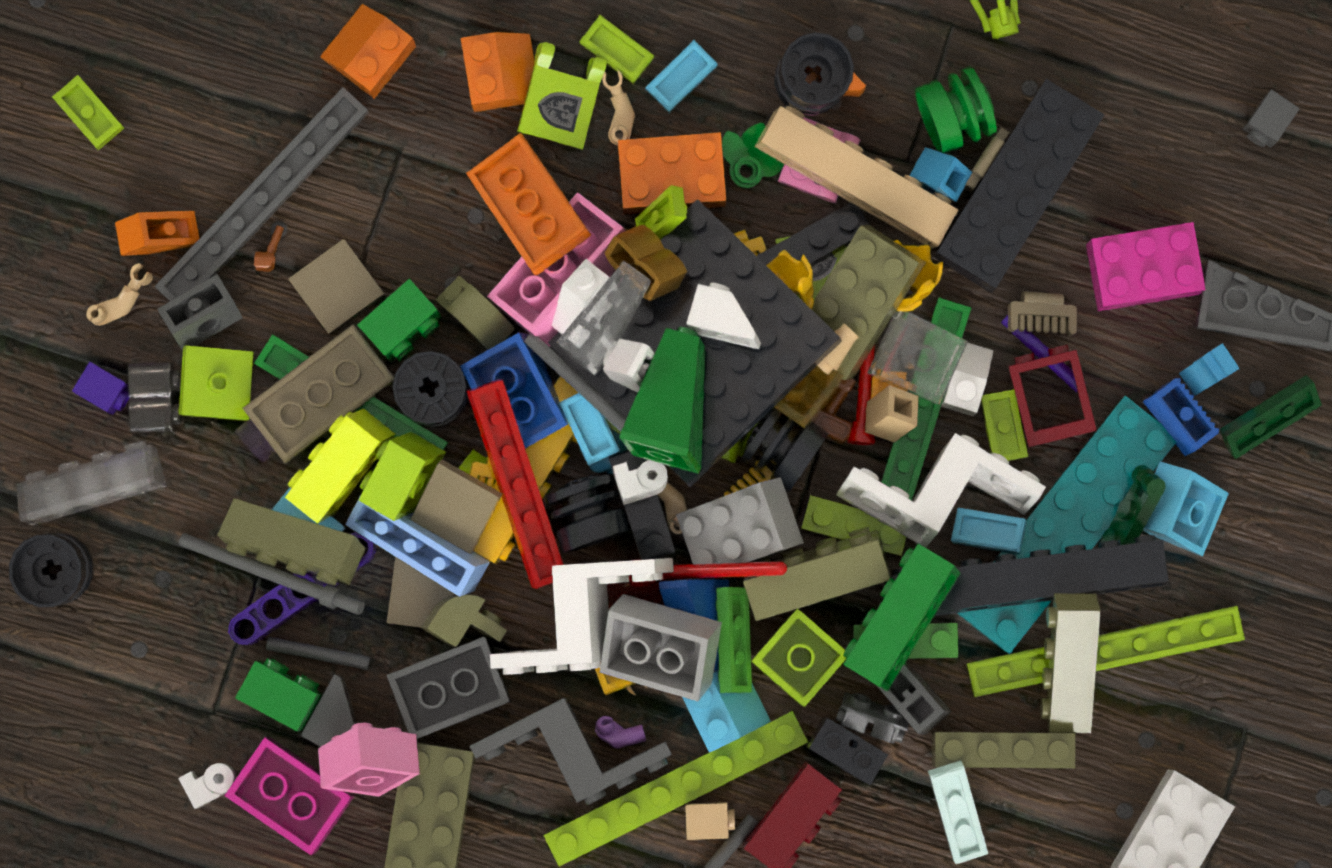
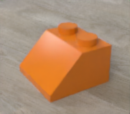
[320,4,416,99]
[461,32,535,112]

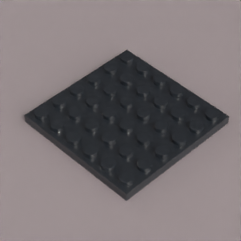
[548,199,842,487]

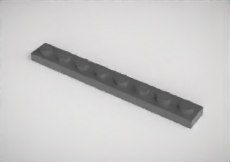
[154,87,369,301]

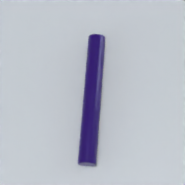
[1001,315,1078,392]

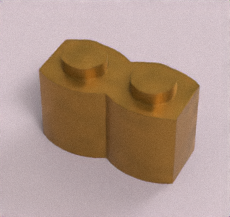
[605,225,687,301]

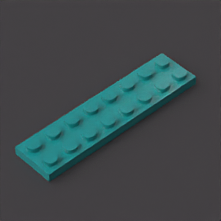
[957,396,1176,654]

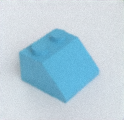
[1143,462,1229,556]
[682,670,771,753]

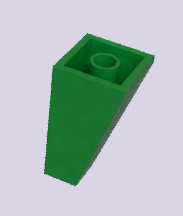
[619,327,705,474]

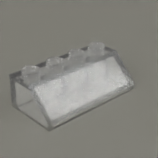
[17,441,167,526]

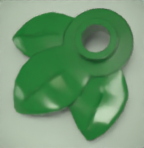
[722,123,785,188]

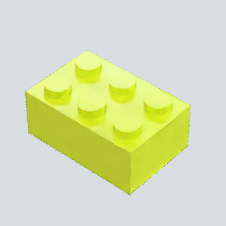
[285,409,396,524]

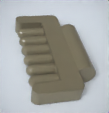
[964,127,1010,193]
[1008,291,1077,336]

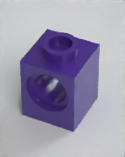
[72,362,131,415]

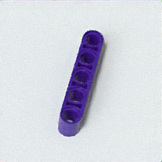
[228,532,376,645]

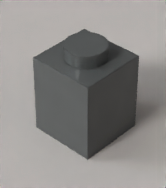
[1242,89,1300,148]

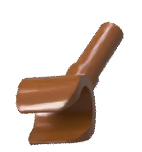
[254,225,284,272]

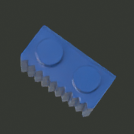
[1143,378,1219,456]

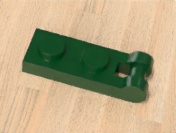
[1098,465,1166,548]

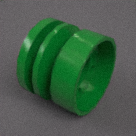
[915,66,997,154]

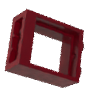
[1009,344,1097,447]

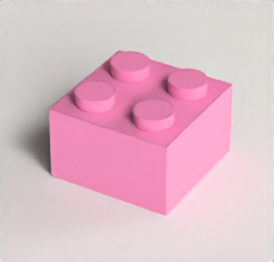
[318,723,420,797]

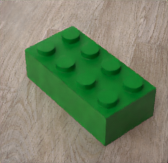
[843,543,961,692]

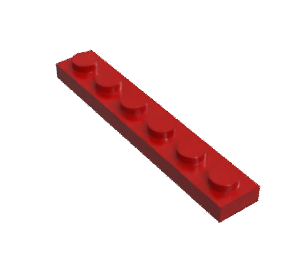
[467,379,563,589]

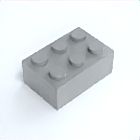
[676,477,804,580]
[599,594,722,701]

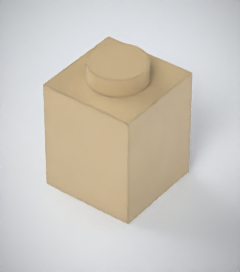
[865,385,919,442]
[685,802,735,840]

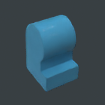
[1179,343,1240,396]

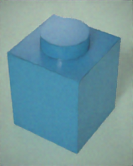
[910,147,972,202]

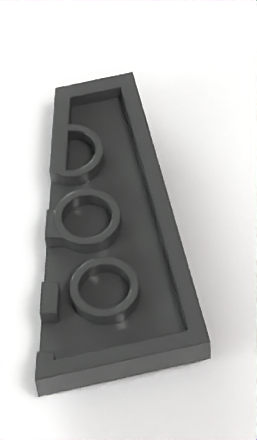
[1195,260,1332,352]

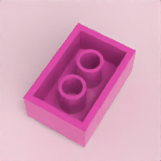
[1086,222,1206,311]
[224,737,355,855]

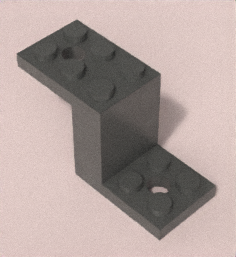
[470,698,672,805]

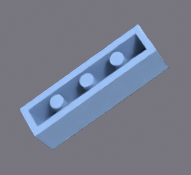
[345,495,490,597]

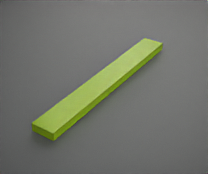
[966,606,1245,697]

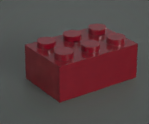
[742,762,842,868]

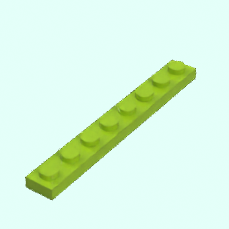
[544,711,808,866]

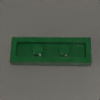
[1219,375,1322,459]

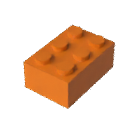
[618,132,726,215]

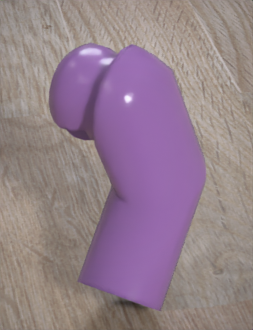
[595,716,646,749]

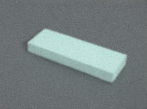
[928,760,988,864]

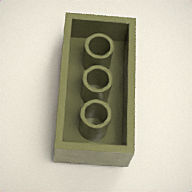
[812,225,926,380]
[743,527,890,621]
[384,742,475,868]

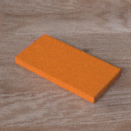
[466,133,592,276]

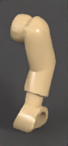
[602,70,635,145]
[86,263,153,326]
[657,482,687,535]

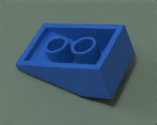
[460,333,568,449]

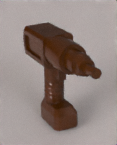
[776,372,856,445]

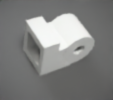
[613,460,668,505]
[178,763,237,809]

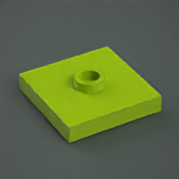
[179,345,253,421]

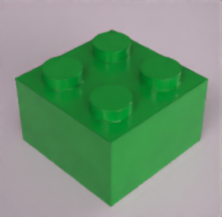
[357,279,442,363]
[235,658,324,732]

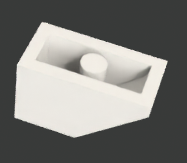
[552,259,623,347]
[686,283,761,349]
[603,339,654,392]
[941,341,993,416]

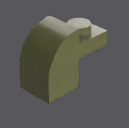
[436,276,515,350]
[421,594,507,647]

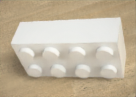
[1110,769,1235,868]

